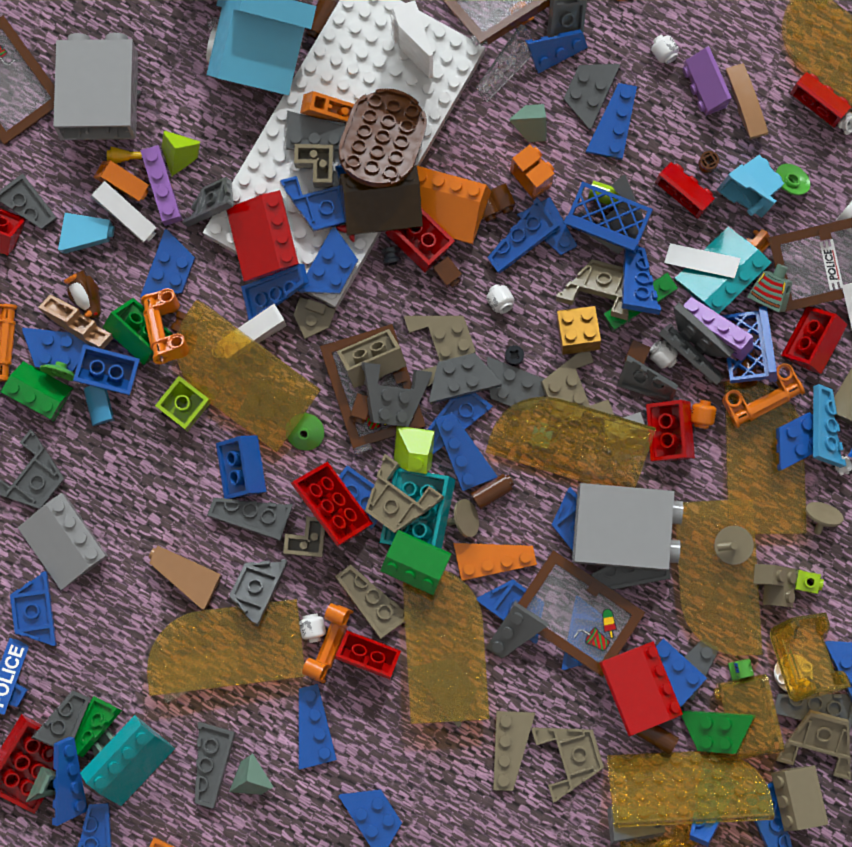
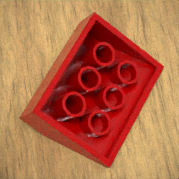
[226,190,299,282]
[291,461,373,546]
[599,641,683,736]
[0,714,56,814]

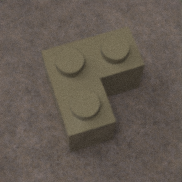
[294,144,334,188]
[283,516,326,558]
[753,564,797,608]

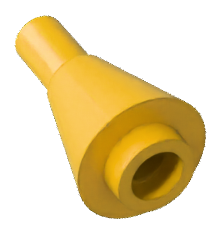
[107,146,142,164]

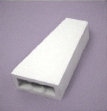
[90,181,156,242]
[216,304,287,362]

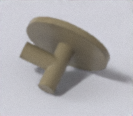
[447,499,479,538]
[805,502,844,535]
[714,526,754,565]

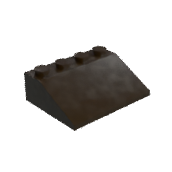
[338,165,423,236]

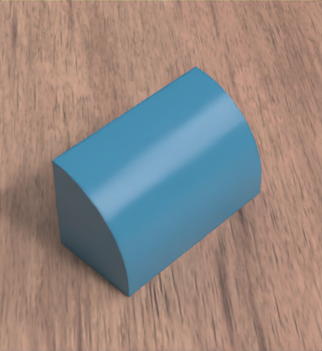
[83,386,115,426]

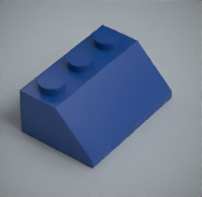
[73,344,140,396]
[216,435,266,499]

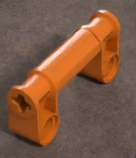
[141,288,189,364]
[0,304,18,382]
[722,363,805,428]
[302,603,354,684]

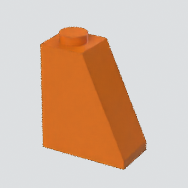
[93,160,149,201]

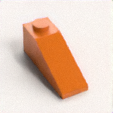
[300,91,354,124]

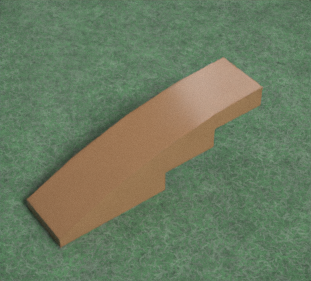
[726,63,768,140]
[38,294,113,349]

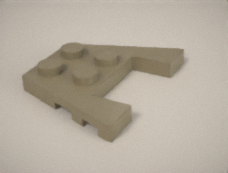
[556,259,628,320]
[404,316,476,387]
[540,351,614,418]
[365,454,444,533]
[776,710,851,780]
[531,727,604,803]

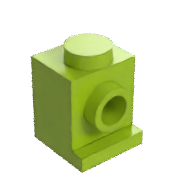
[795,570,824,594]

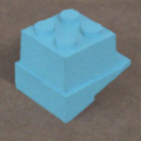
[717,154,784,218]

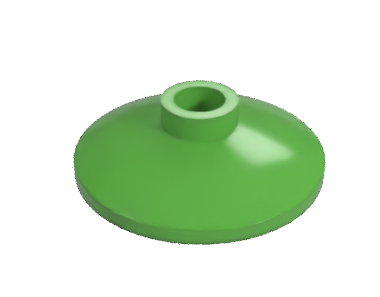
[776,164,810,196]
[39,361,75,381]
[286,413,325,451]

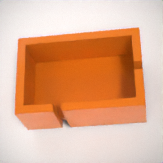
[510,144,555,200]

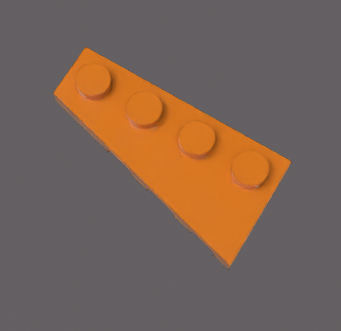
[453,543,537,581]

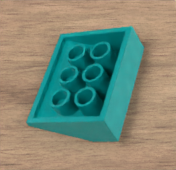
[674,226,772,314]
[380,468,456,549]
[80,715,175,806]

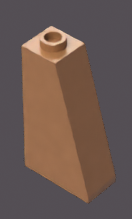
[149,545,222,610]

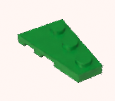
[74,696,122,757]

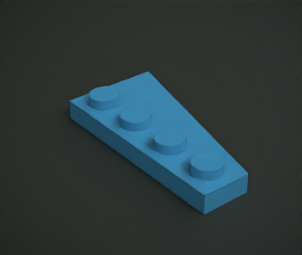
[813,384,846,468]

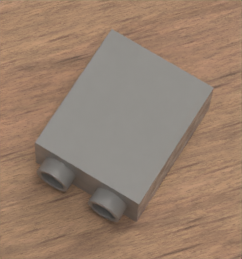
[53,33,138,140]
[572,483,683,571]

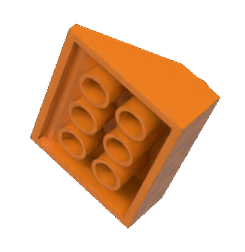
[417,166,491,244]

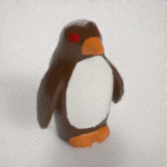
[64,270,101,319]

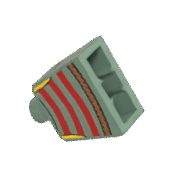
[747,264,792,312]

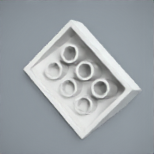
[390,0,433,78]

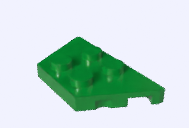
[681,710,756,754]

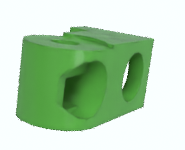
[728,659,754,680]

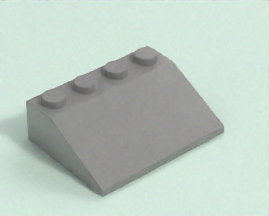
[18,493,109,590]

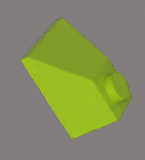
[394,426,435,474]

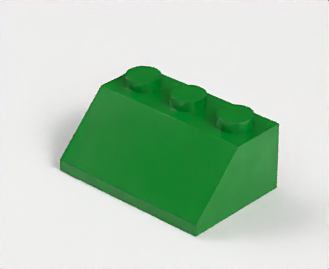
[103,298,173,365]
[1,361,73,422]
[380,530,452,595]

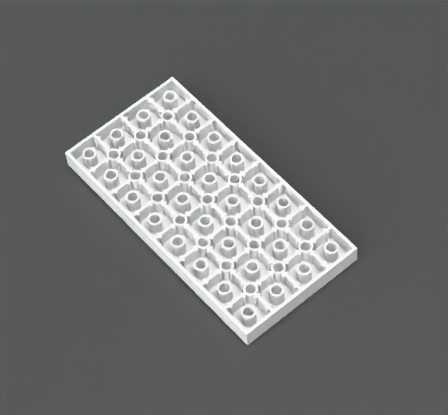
[203,0,485,310]

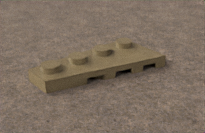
[335,565,411,639]
[493,711,535,791]

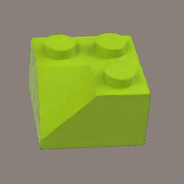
[155,376,211,432]

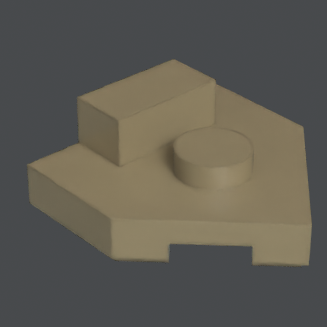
[293,297,336,339]

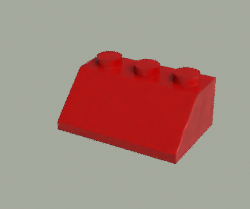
[790,72,851,128]
[655,162,715,219]
[0,208,26,255]
[385,208,455,273]
[781,306,848,374]
[646,400,695,462]
[335,630,401,680]

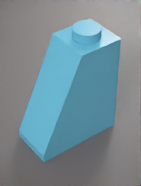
[58,213,115,254]

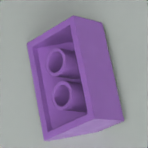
[682,46,732,116]

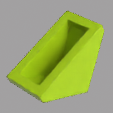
[161,131,200,177]

